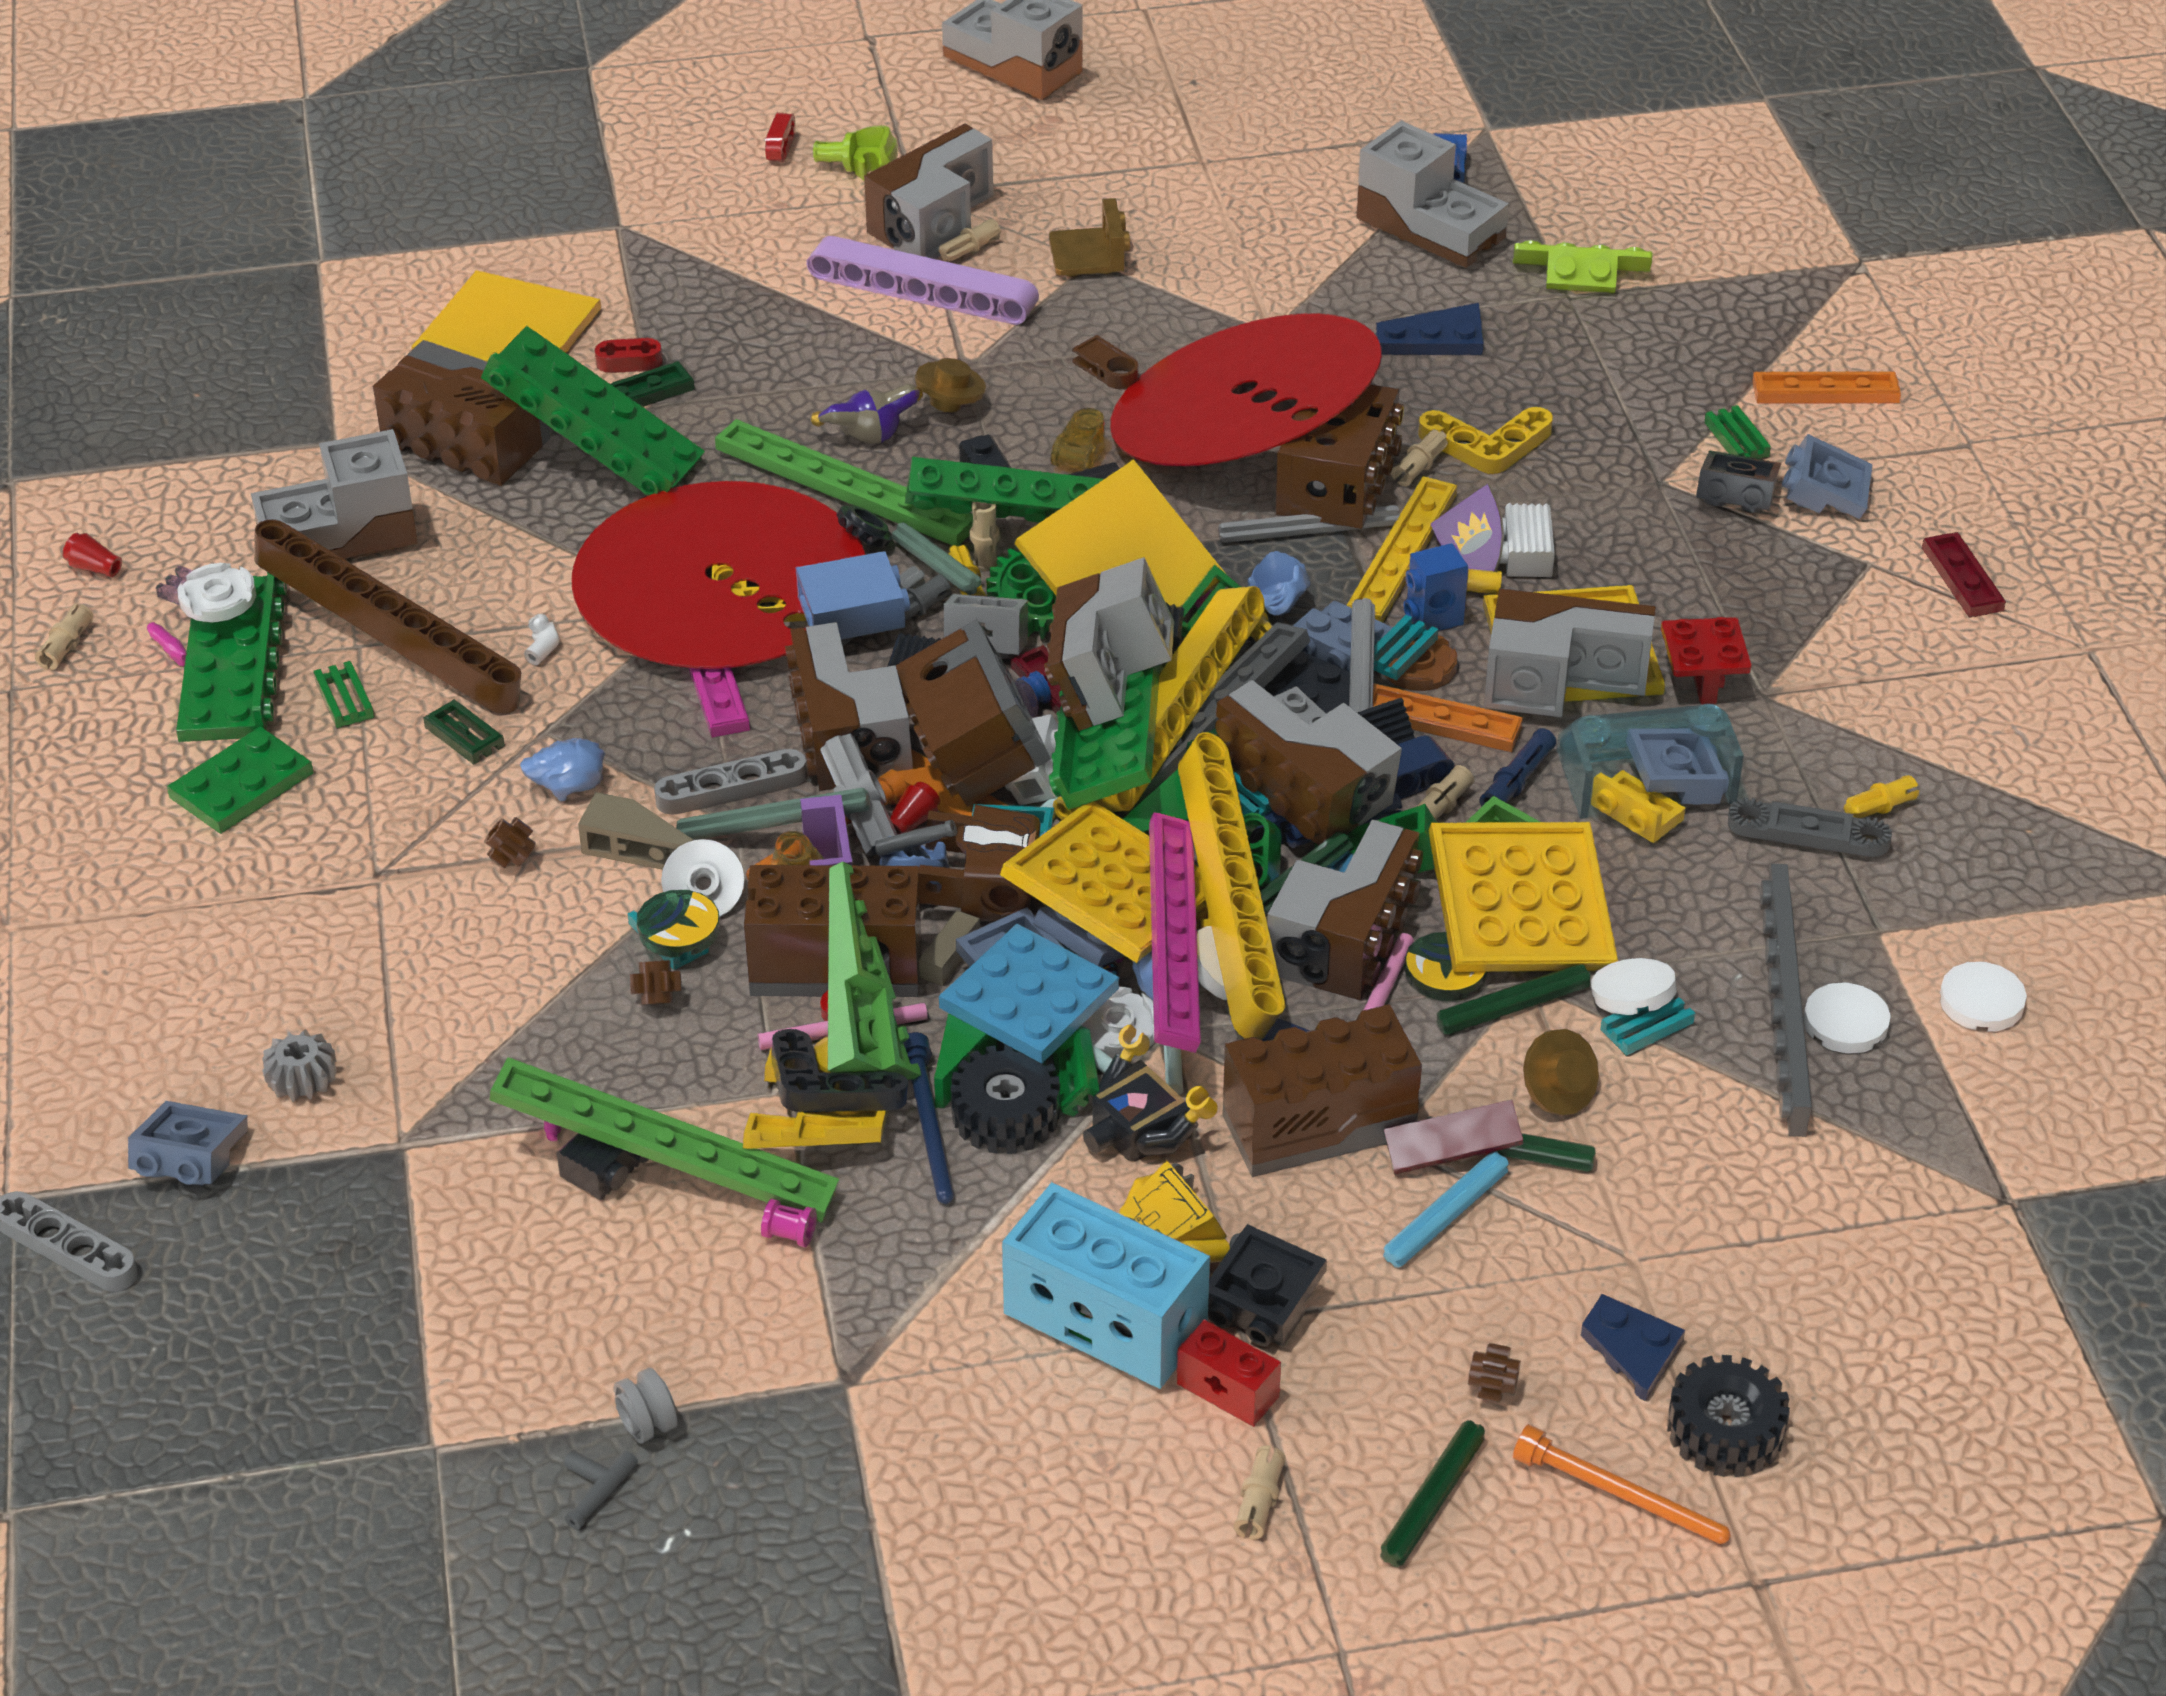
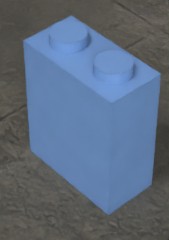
[796,551,910,639]

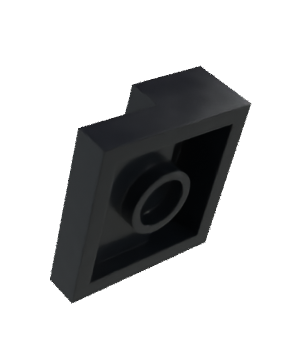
[1696,450,1782,513]
[1208,1224,1327,1347]

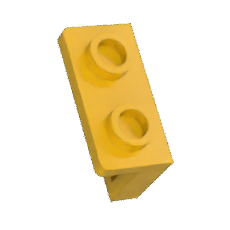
[1591,770,1686,843]

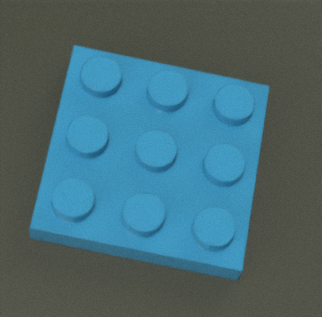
[939,924,1119,1064]

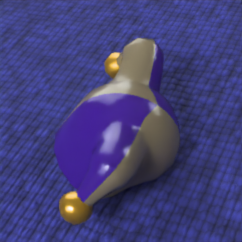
[811,384,923,444]

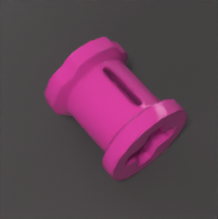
[761,1199,817,1247]

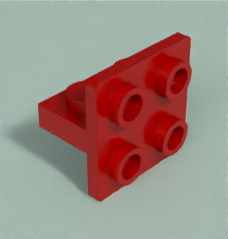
[1661,617,1752,705]

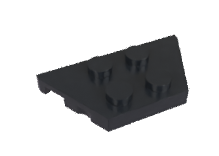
[1224,651,1350,714]

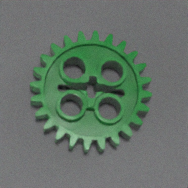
[986,548,1056,639]

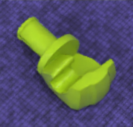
[813,125,898,181]

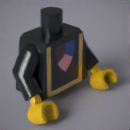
[1083,1025,1218,1161]

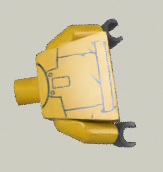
[1119,1161,1240,1263]

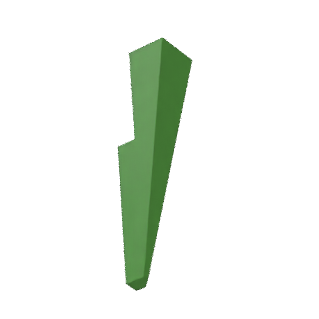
[828,861,921,1080]

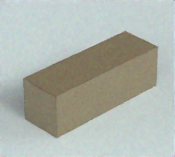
[919,910,980,986]

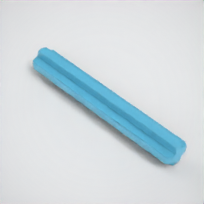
[1383,1151,1509,1267]

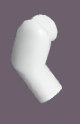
[524,614,559,666]

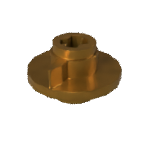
[915,358,986,413]
[1523,1029,1599,1116]

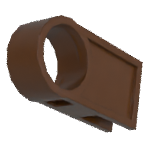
[1072,335,1139,390]

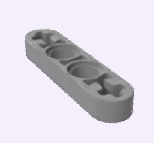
[654,749,807,815]
[0,1191,138,1292]

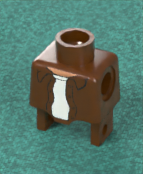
[919,804,1041,922]

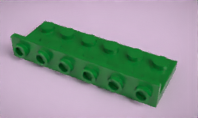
[481,325,705,496]
[905,456,1104,523]
[176,572,287,742]
[1049,664,1161,810]

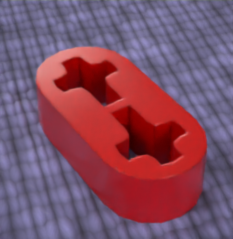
[765,112,796,162]
[594,338,663,373]

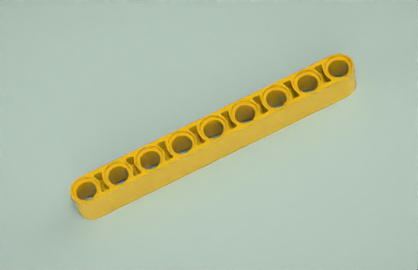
[1095,586,1265,812]
[1178,732,1285,1040]

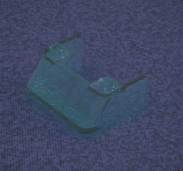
[1557,704,1744,819]

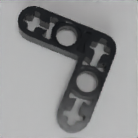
[771,1029,908,1112]

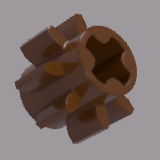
[484,817,536,868]
[630,960,682,1005]
[1468,1343,1521,1403]

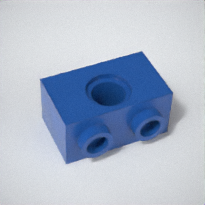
[1403,543,1469,631]

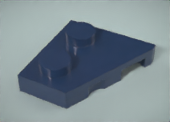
[1581,1294,1685,1401]

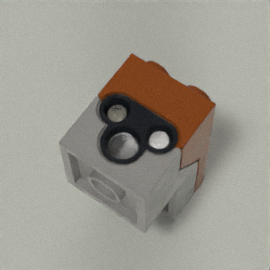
[942,0,1083,100]

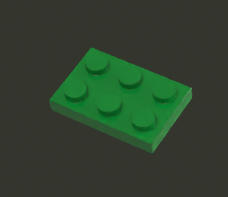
[167,726,314,834]

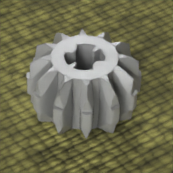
[262,1029,337,1102]

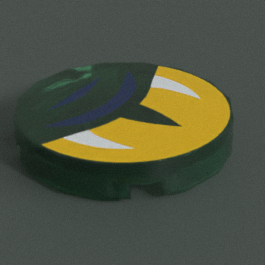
[637,890,720,958]
[1404,932,1488,1001]

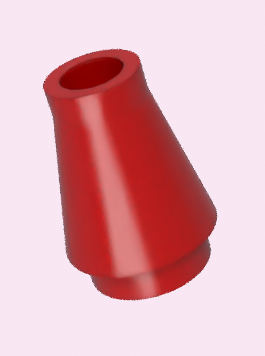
[62,533,122,578]
[890,781,941,835]

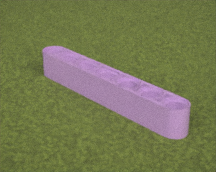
[806,236,1039,325]

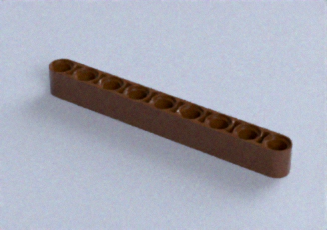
[254,519,522,714]

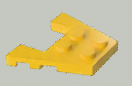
[743,1047,888,1149]

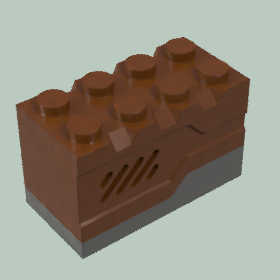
[373,340,551,486]
[1222,1004,1422,1177]

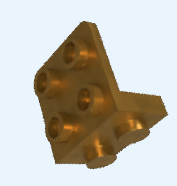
[1049,198,1130,277]

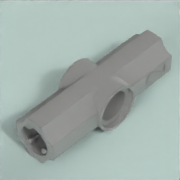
[820,734,897,857]

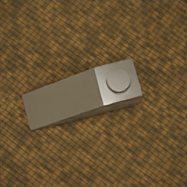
[578,792,694,870]

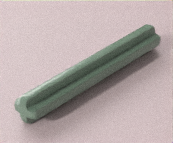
[892,523,982,595]

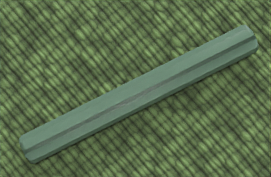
[676,787,870,840]

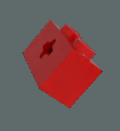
[1177,1320,1281,1427]

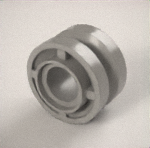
[614,1367,677,1443]

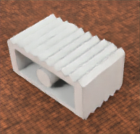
[1499,503,1555,577]

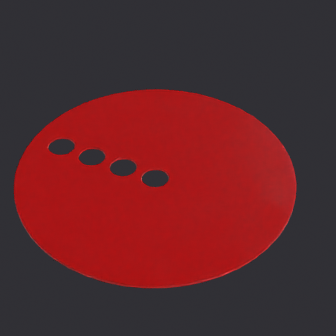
[1110,313,1382,466]
[572,481,865,669]

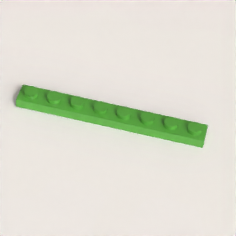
[715,419,973,547]
[489,1057,839,1223]

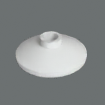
[661,839,744,919]

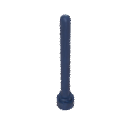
[903,1032,954,1204]

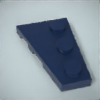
[1376,303,1483,355]

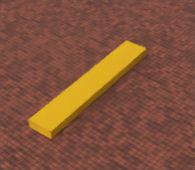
[1346,476,1457,623]

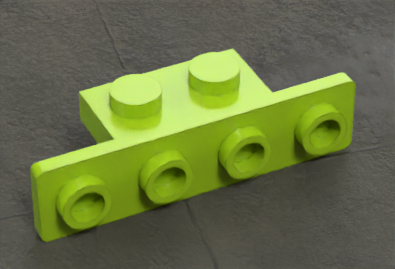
[1513,240,1653,293]

